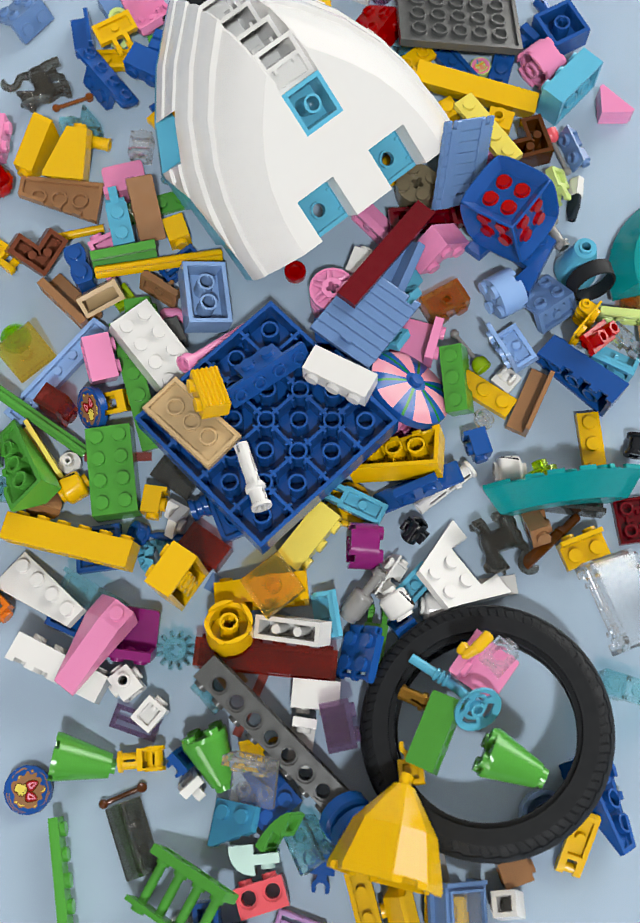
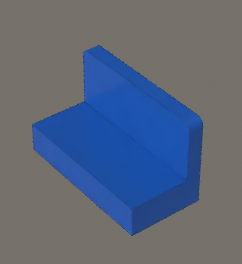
[70,7,96,59]

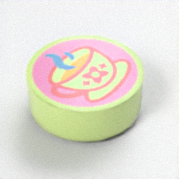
[470,57,491,78]

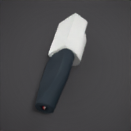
[566,175,584,222]

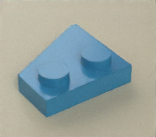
[207,798,261,847]

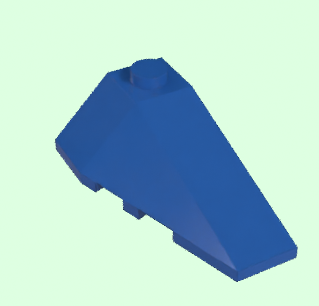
[558,758,636,856]

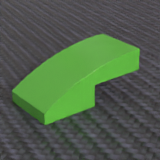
[255,812,305,852]

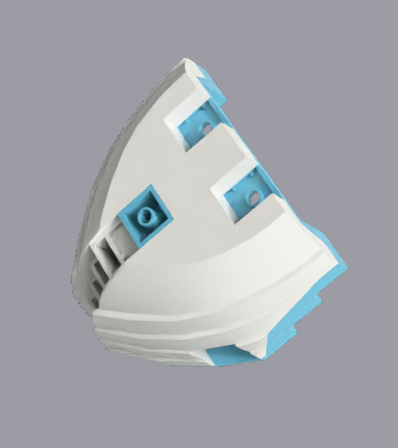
[154,0,453,281]

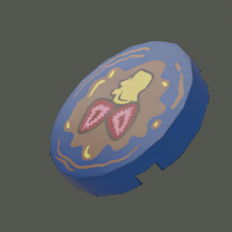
[77,386,108,429]
[3,765,54,815]

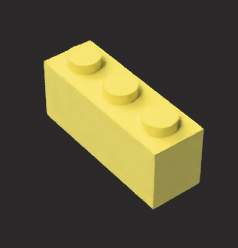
[276,501,343,571]

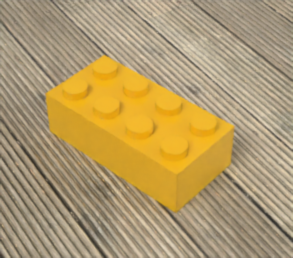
[144,540,209,611]

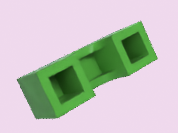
[439,343,474,416]

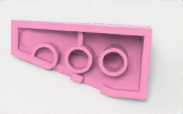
[54,594,138,696]

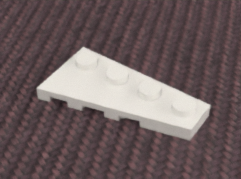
[0,552,86,628]

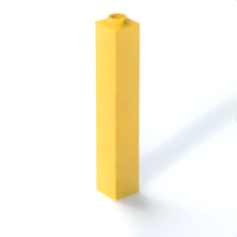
[412,59,540,118]

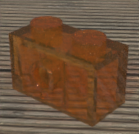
[419,278,471,324]

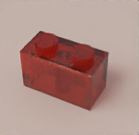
[33,382,78,427]
[178,521,234,573]

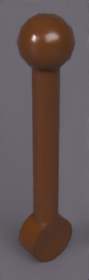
[98,783,147,809]

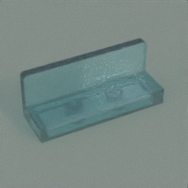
[60,566,129,608]

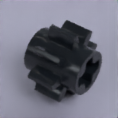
[399,516,430,545]

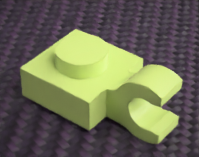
[545,166,571,206]

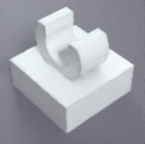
[490,365,522,394]
[177,769,206,802]

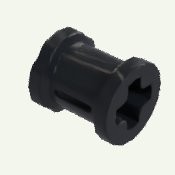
[623,432,640,460]

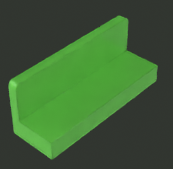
[89,239,158,268]
[405,690,464,776]

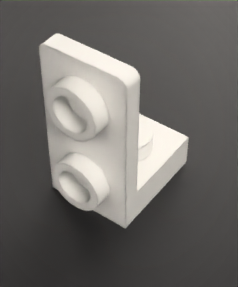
[287,716,317,769]

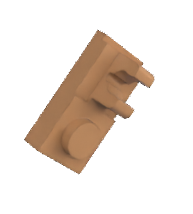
[139,270,180,308]

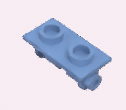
[557,125,591,173]

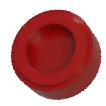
[284,261,306,284]

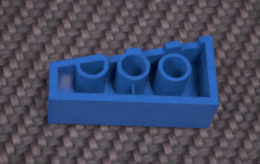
[536,335,629,417]

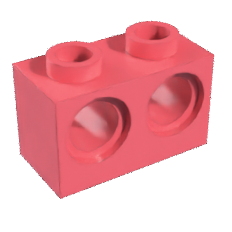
[233,870,291,921]

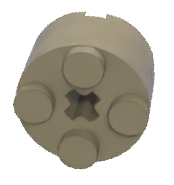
[395,164,437,209]

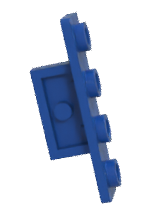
[76,46,139,110]
[226,341,309,408]
[373,461,464,514]

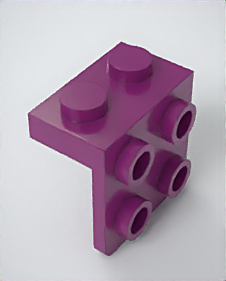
[108,605,161,665]

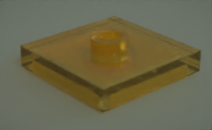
[0,321,56,383]
[240,551,306,619]

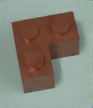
[4,228,69,277]

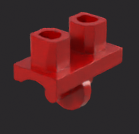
[579,319,620,356]

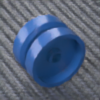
[319,791,369,848]

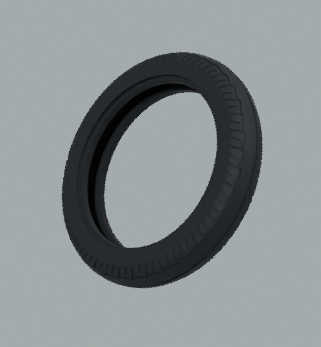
[360,605,615,864]

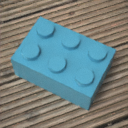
[536,47,603,126]

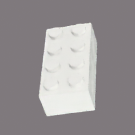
[108,299,189,393]

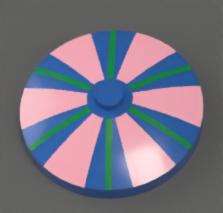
[369,352,447,429]

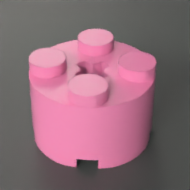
[517,37,567,90]

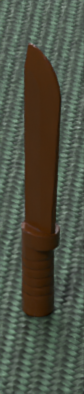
[523,513,581,569]

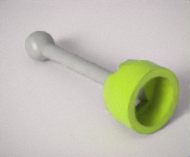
[450,330,491,375]

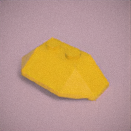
[379,886,420,923]

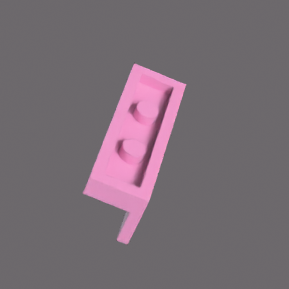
[351,204,391,245]

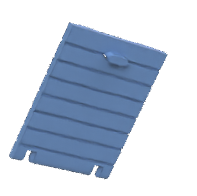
[432,115,495,210]
[310,277,421,370]

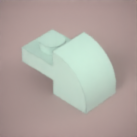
[228,843,281,876]

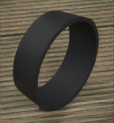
[566,259,616,301]

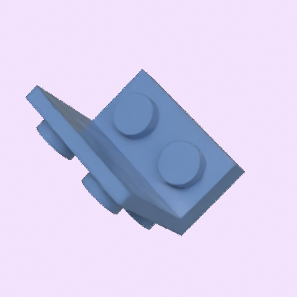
[524,274,577,334]

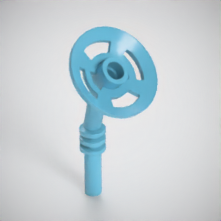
[409,654,502,731]

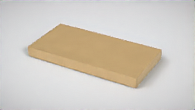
[142,376,242,471]

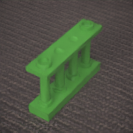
[124,843,239,923]

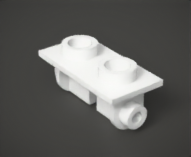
[371,554,409,600]

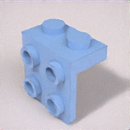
[485,322,539,373]

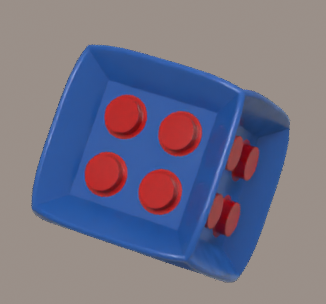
[460,155,559,263]

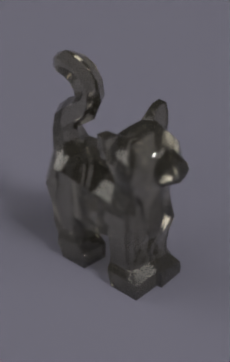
[0,56,73,113]
[469,511,539,575]

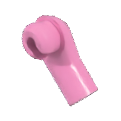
[160,307,183,324]

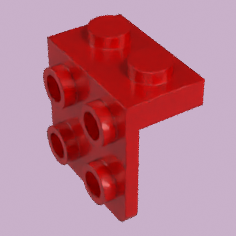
[355,5,399,47]

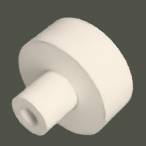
[58,452,83,475]

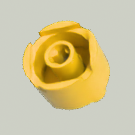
[204,600,254,657]

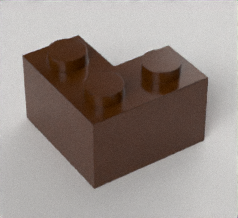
[512,114,554,167]

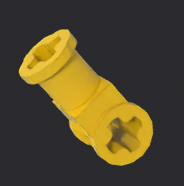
[117,745,166,773]

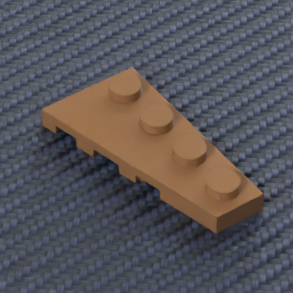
[18,175,104,225]

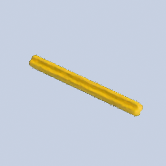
[94,249,223,279]

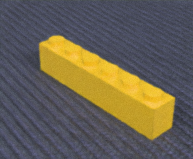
[0,510,140,573]

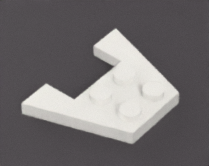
[416,520,511,611]

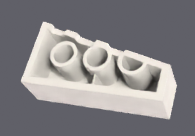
[5,631,110,704]

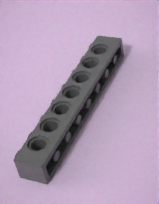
[193,653,350,814]

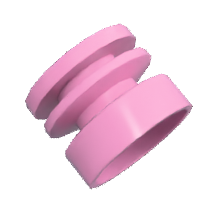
[309,267,351,318]

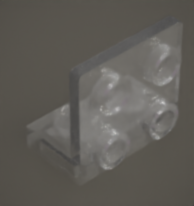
[221,750,280,810]

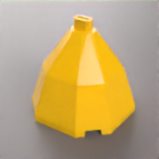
[326,772,443,898]

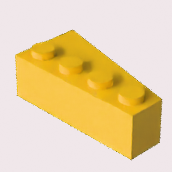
[350,424,445,483]
[213,570,310,611]

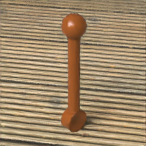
[52,93,94,112]

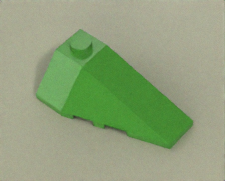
[0,419,61,512]

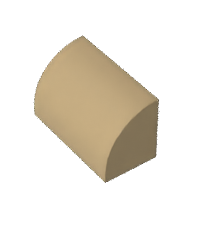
[76,277,126,319]

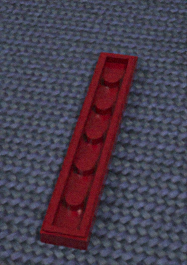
[337,200,435,309]

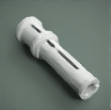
[233,441,272,513]
[413,460,477,515]

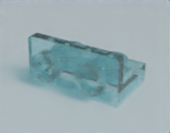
[283,814,332,876]

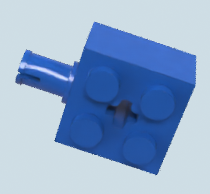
[531,0,591,55]

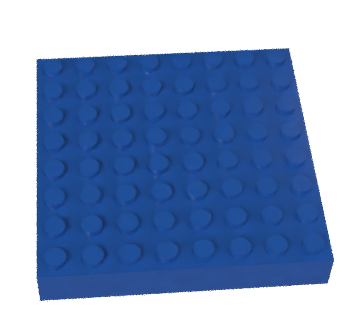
[134,301,399,555]

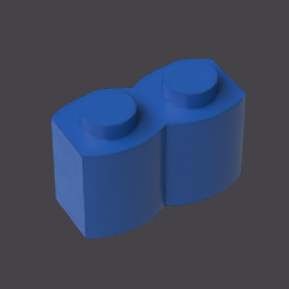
[64,242,98,293]

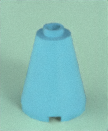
[553,238,597,290]

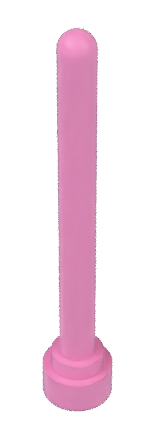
[176,322,245,373]

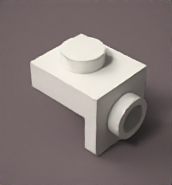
[164,499,190,539]

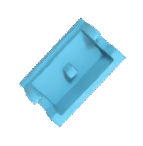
[591,346,640,382]
[310,589,343,640]

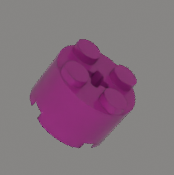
[346,522,384,570]

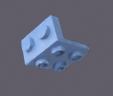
[0,0,54,44]

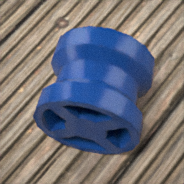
[187,494,212,522]

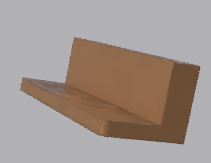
[124,174,166,242]
[37,274,103,329]
[505,369,555,437]

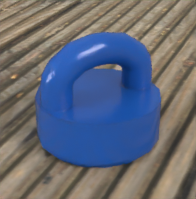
[127,520,151,546]

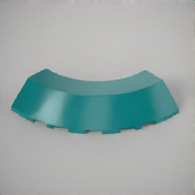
[609,208,640,301]
[482,463,640,516]

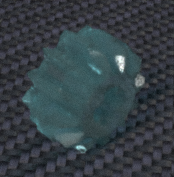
[156,630,196,670]

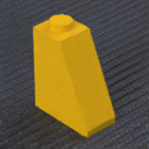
[13,112,60,177]
[42,123,93,182]

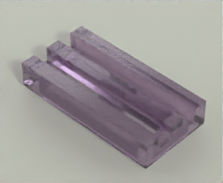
[109,703,163,742]

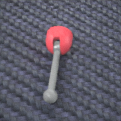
[547,127,571,176]

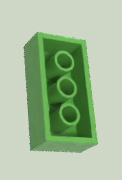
[85,423,143,522]

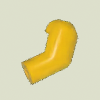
[456,631,494,659]

